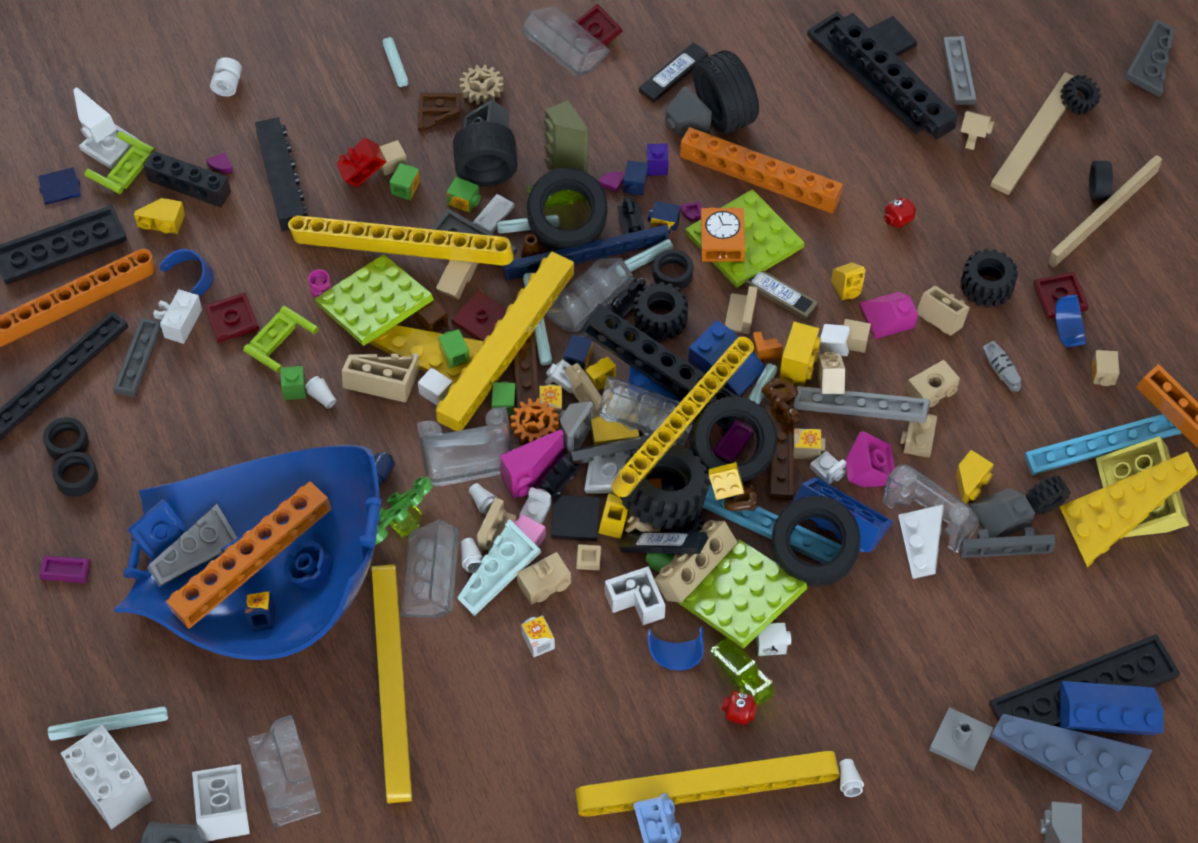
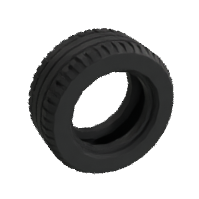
[693,50,759,133]
[527,167,608,250]
[689,396,777,483]
[772,495,860,587]

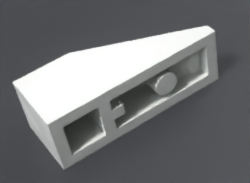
[74,87,117,143]

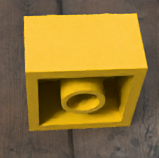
[780,322,822,387]

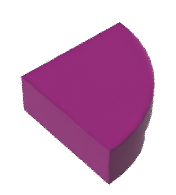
[205,152,233,173]
[598,172,625,193]
[680,201,702,222]

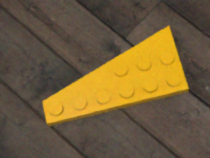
[369,325,484,384]
[1060,452,1198,568]

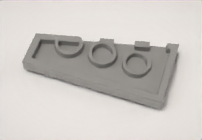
[147,504,237,587]

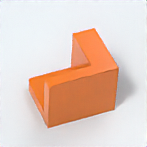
[752,331,783,362]

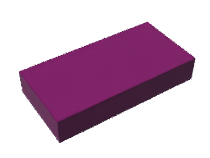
[713,420,755,464]
[39,555,91,583]

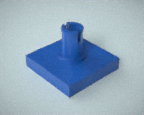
[127,500,188,562]

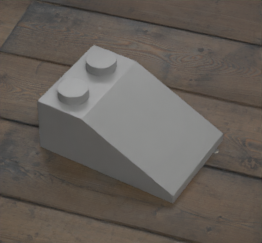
[1039,802,1082,843]

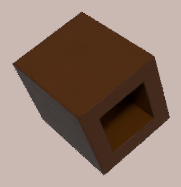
[415,298,448,332]

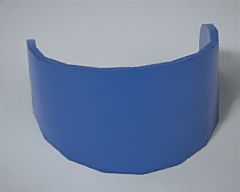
[159,249,214,297]
[1055,295,1087,348]
[648,627,704,671]

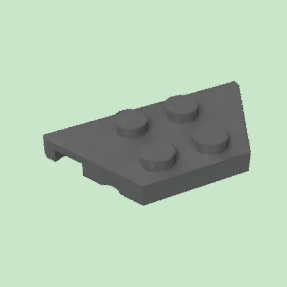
[138,822,208,843]

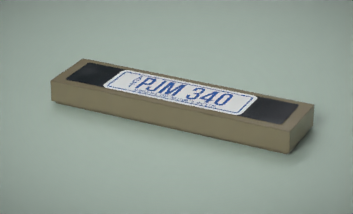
[743,271,818,321]

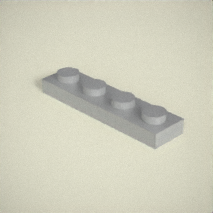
[943,36,976,105]

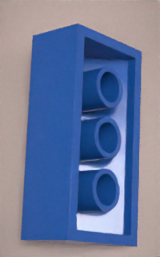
[793,477,893,553]
[1060,681,1163,736]

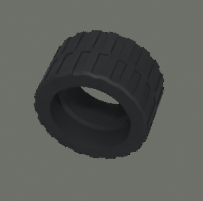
[453,121,518,187]

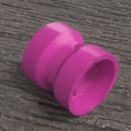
[308,269,331,298]

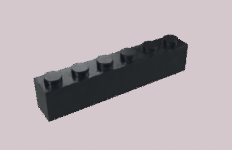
[255,117,308,232]

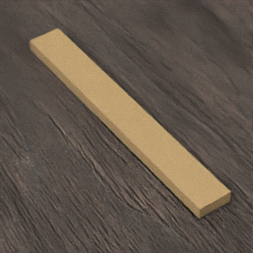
[990,72,1078,195]
[1048,155,1162,268]

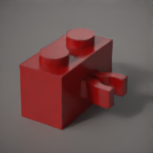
[336,137,387,188]

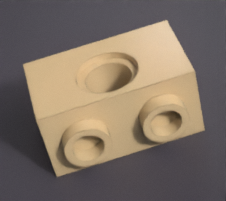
[818,352,845,394]
[906,360,960,407]

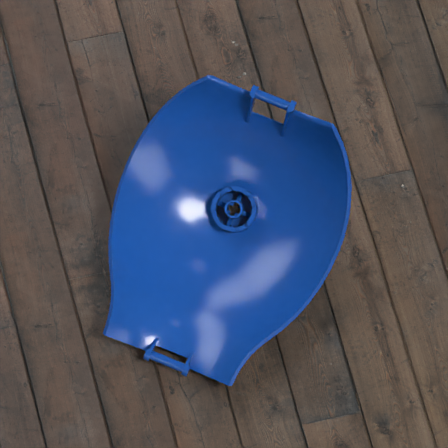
[114,445,381,660]

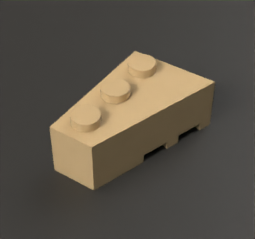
[342,353,419,403]

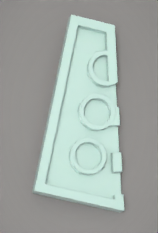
[458,519,541,616]

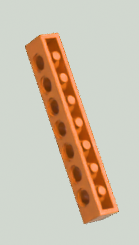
[680,127,843,214]
[166,481,332,629]

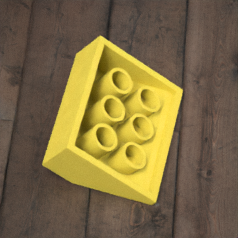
[1096,436,1189,537]

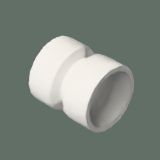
[210,57,242,97]

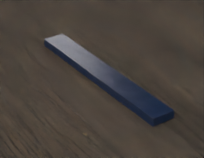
[503,224,669,281]

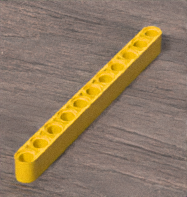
[288,216,514,265]
[612,337,754,497]
[372,564,412,804]
[575,751,840,817]

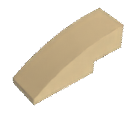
[436,260,478,300]

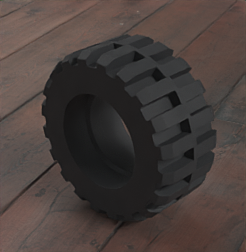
[620,443,710,529]

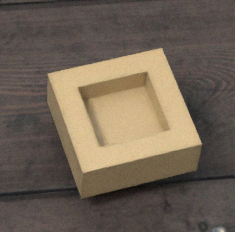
[577,545,601,570]

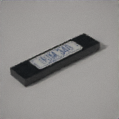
[639,42,708,103]
[619,531,709,554]

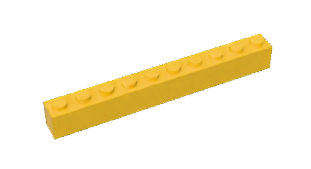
[435,252,574,433]

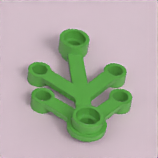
[375,476,433,544]

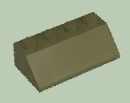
[544,100,588,173]

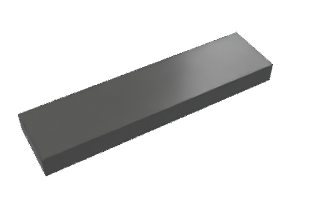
[113,318,162,398]

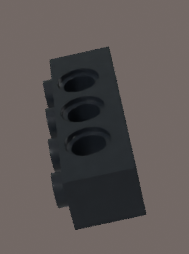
[144,151,231,208]

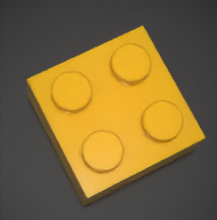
[586,356,616,391]
[709,462,744,500]

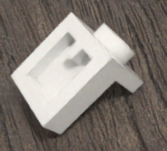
[545,359,572,394]
[810,451,846,484]
[519,487,551,524]

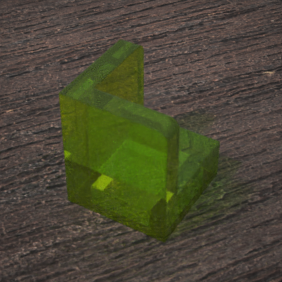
[389,504,423,538]

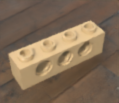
[654,520,738,603]

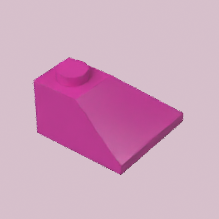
[859,291,918,339]
[846,431,898,488]

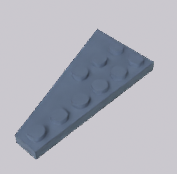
[990,714,1152,812]

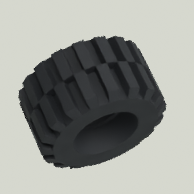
[960,249,1018,308]
[634,282,688,341]

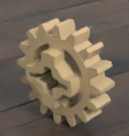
[460,65,503,105]

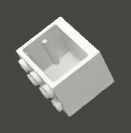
[61,725,152,829]

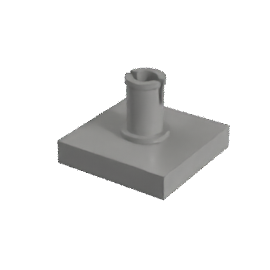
[929,707,993,771]

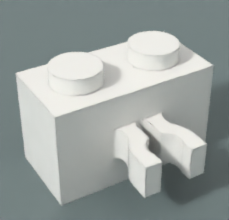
[153,290,202,344]

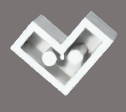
[605,567,665,625]

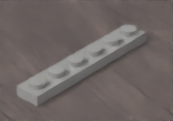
[793,386,930,423]

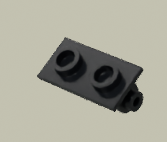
[617,197,644,234]
[606,277,646,319]
[539,454,582,497]

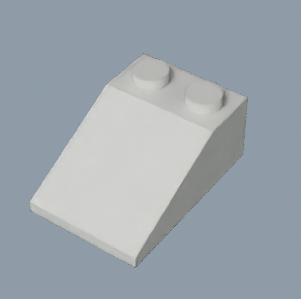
[192,764,250,841]

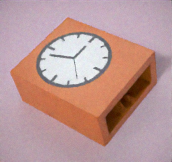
[701,207,745,262]

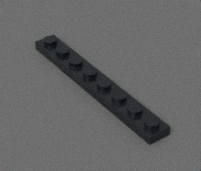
[0,311,129,440]

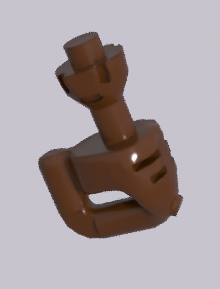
[761,377,801,425]
[724,481,758,512]

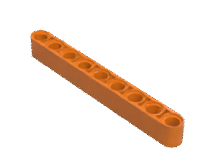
[0,249,156,347]

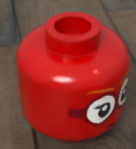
[884,197,916,228]
[721,691,758,725]

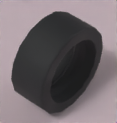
[1089,161,1113,200]
[653,249,694,290]
[43,417,89,460]
[53,452,98,497]

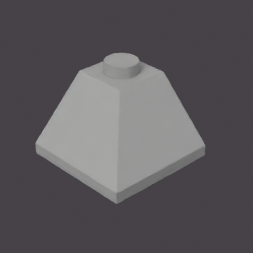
[558,401,593,456]

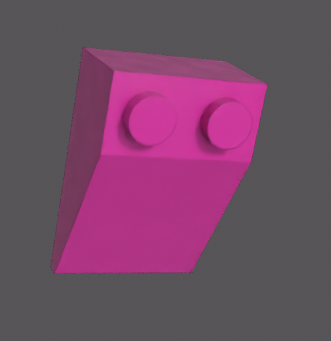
[500,429,564,499]

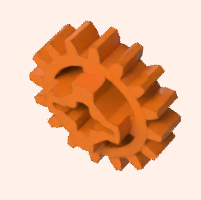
[510,398,559,443]

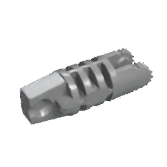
[983,341,1021,392]

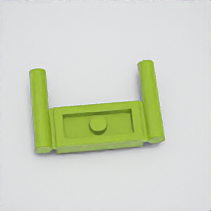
[84,130,155,194]
[243,306,319,373]

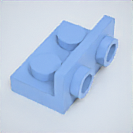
[633,793,681,843]

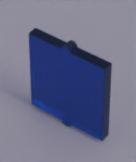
[38,167,81,205]

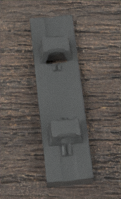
[960,527,1056,558]

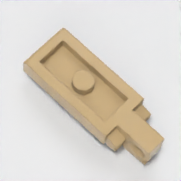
[564,363,611,419]

